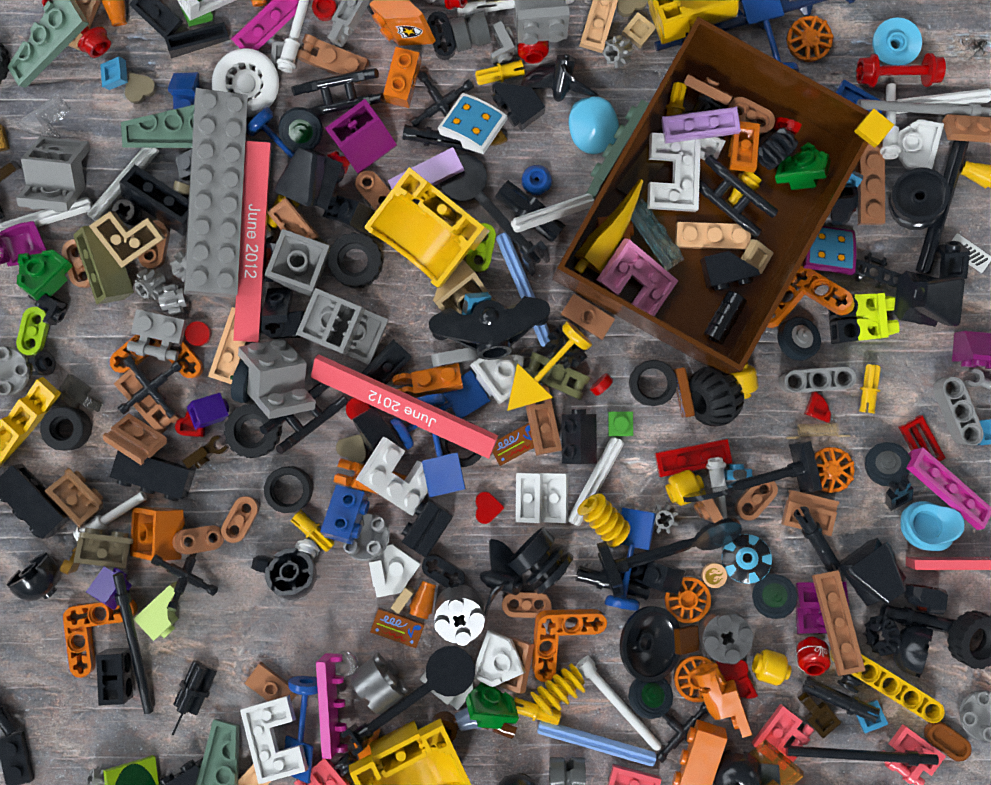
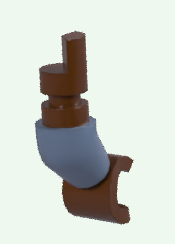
[431,707,517,742]

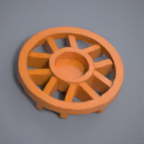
[786,15,834,62]
[814,447,855,493]
[664,577,711,623]
[674,655,713,702]

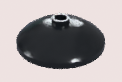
[619,606,680,682]

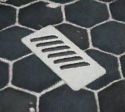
[952,234,991,273]

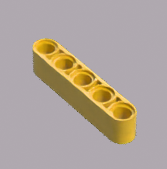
[830,650,945,723]

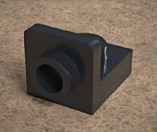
[937,241,970,279]
[28,294,68,325]

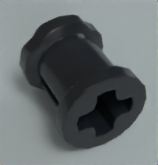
[112,199,142,225]

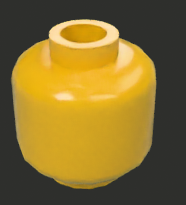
[729,362,759,399]
[665,470,704,506]
[752,649,791,686]

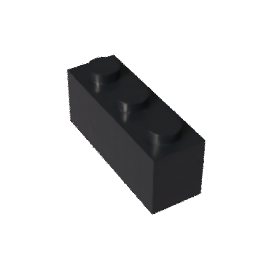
[119,164,189,236]
[110,451,196,501]
[0,464,70,539]

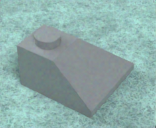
[265,229,330,297]

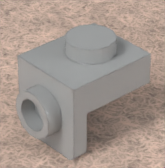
[491,21,515,65]

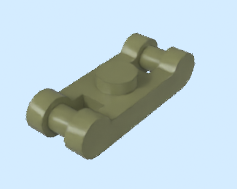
[525,352,590,400]

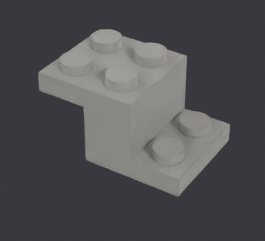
[514,0,570,45]
[16,136,90,212]
[296,288,389,364]
[238,339,316,419]

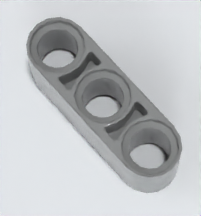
[778,367,856,393]
[933,377,984,445]

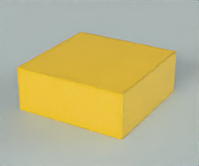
[854,108,894,148]

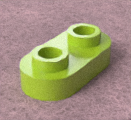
[466,223,496,273]
[16,307,49,356]

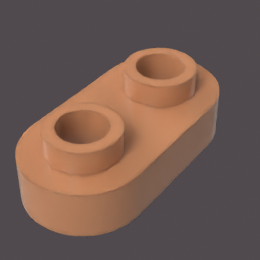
[727,97,775,135]
[355,171,391,211]
[138,220,170,270]
[62,239,90,288]
[735,481,778,520]
[221,496,260,543]
[172,525,224,554]
[502,591,551,618]

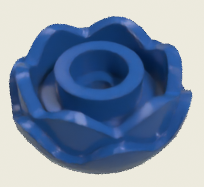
[522,165,552,196]

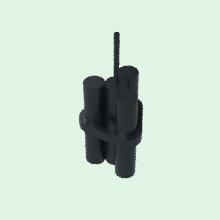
[172,660,217,735]

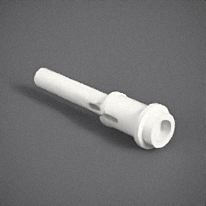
[277,0,310,73]
[456,0,514,19]
[880,83,901,159]
[706,457,728,519]
[73,491,147,541]

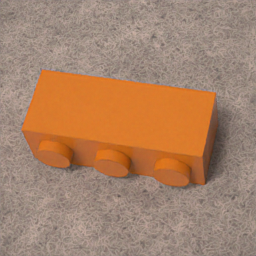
[672,719,727,785]

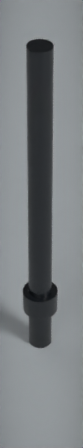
[113,572,154,714]
[786,746,939,766]

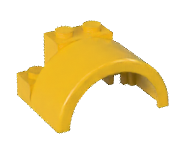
[648,0,739,45]
[365,167,490,288]
[349,719,471,785]

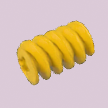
[577,493,631,547]
[530,663,586,717]

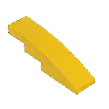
[0,377,61,467]

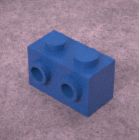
[320,485,370,545]

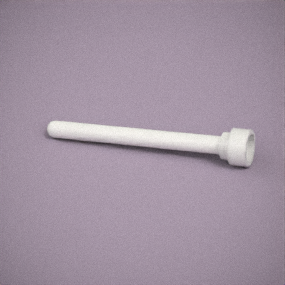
[575,655,662,751]

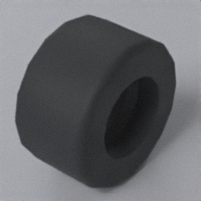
[40,406,92,451]

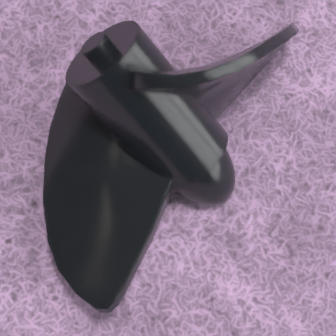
[521,54,599,102]
[480,539,523,617]

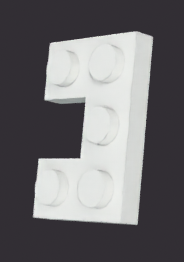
[647,132,701,212]
[356,437,428,516]
[240,695,308,784]

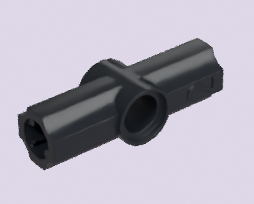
[495,180,566,243]

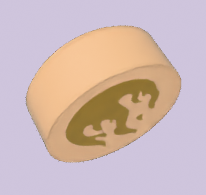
[701,562,727,588]

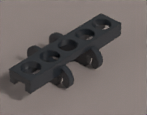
[854,252,902,289]

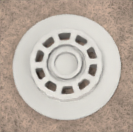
[212,48,279,117]

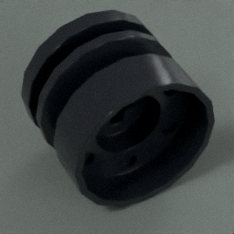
[507,527,574,594]

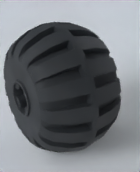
[688,366,744,427]

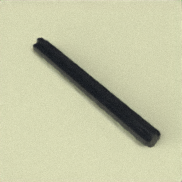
[916,140,969,274]

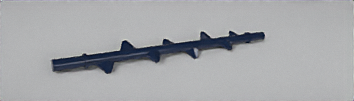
[654,0,855,51]

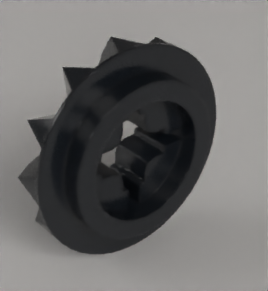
[863,615,901,656]

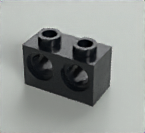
[96,648,133,706]

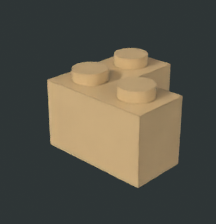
[89,211,166,268]

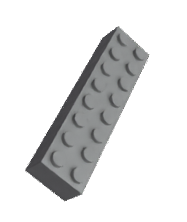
[184,88,248,298]

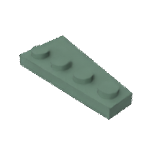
[8,0,89,88]
[586,99,649,199]
[121,105,194,148]
[196,719,240,785]

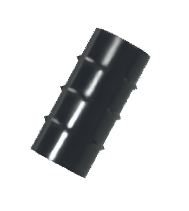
[703,291,747,344]

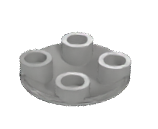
[0,347,30,396]
[343,513,390,561]
[959,690,991,742]

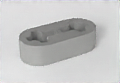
[431,348,479,367]

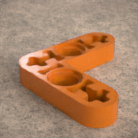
[767,266,855,328]
[110,335,204,379]
[63,599,138,678]
[532,609,607,682]

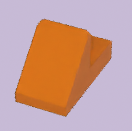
[728,121,760,173]

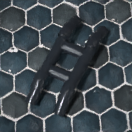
[291,68,385,116]
[699,155,778,237]
[260,382,349,454]

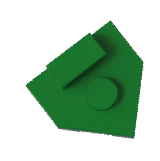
[775,142,831,190]
[16,249,73,301]
[465,682,519,729]

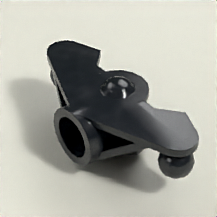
[429,296,550,360]

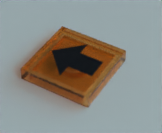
[749,739,804,785]

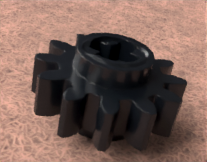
[545,325,590,369]

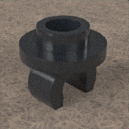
[28,351,56,376]

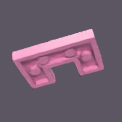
[596,238,678,316]

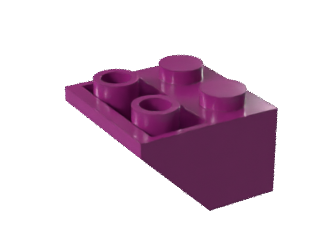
[325,99,397,174]
[952,331,991,369]

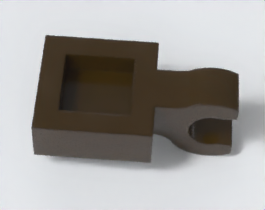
[182,435,229,469]
[798,692,842,738]

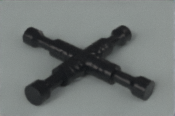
[409,71,474,127]
[118,356,183,419]
[151,553,218,612]
[656,702,708,763]

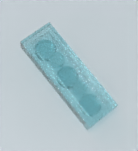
[631,199,684,271]

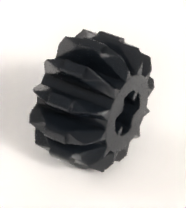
[757,127,798,170]

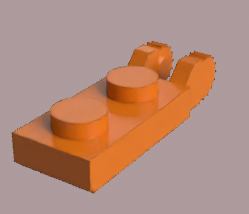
[392,363,463,398]

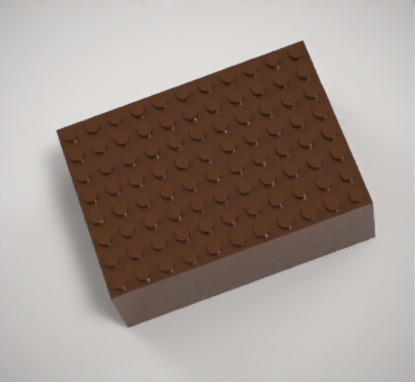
[552,17,869,374]

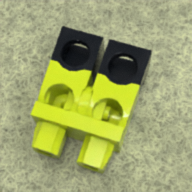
[828,293,900,344]

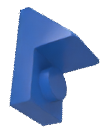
[168,72,199,109]

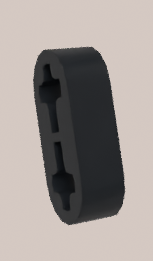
[427,11,456,60]
[422,554,465,588]

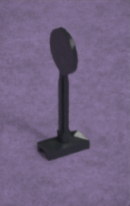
[440,154,550,276]
[683,441,822,502]
[597,518,742,598]
[341,646,475,756]

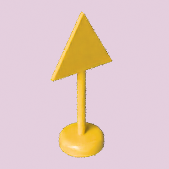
[507,321,592,411]

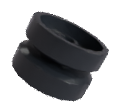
[889,168,950,230]

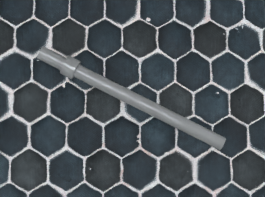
[857,99,991,117]

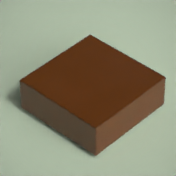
[674,625,700,655]

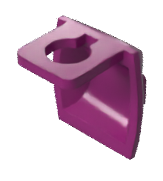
[0,221,47,267]

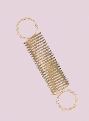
[786,423,851,439]

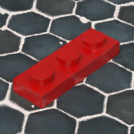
[654,439,732,477]

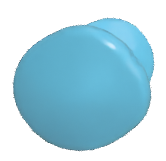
[568,97,619,154]
[900,501,965,551]

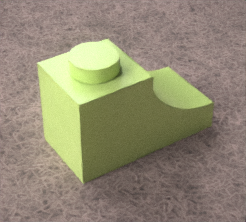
[134,581,179,641]

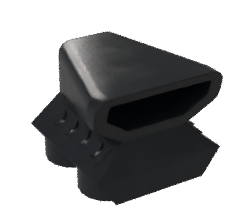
[274,147,345,210]
[894,271,965,327]
[839,538,906,606]

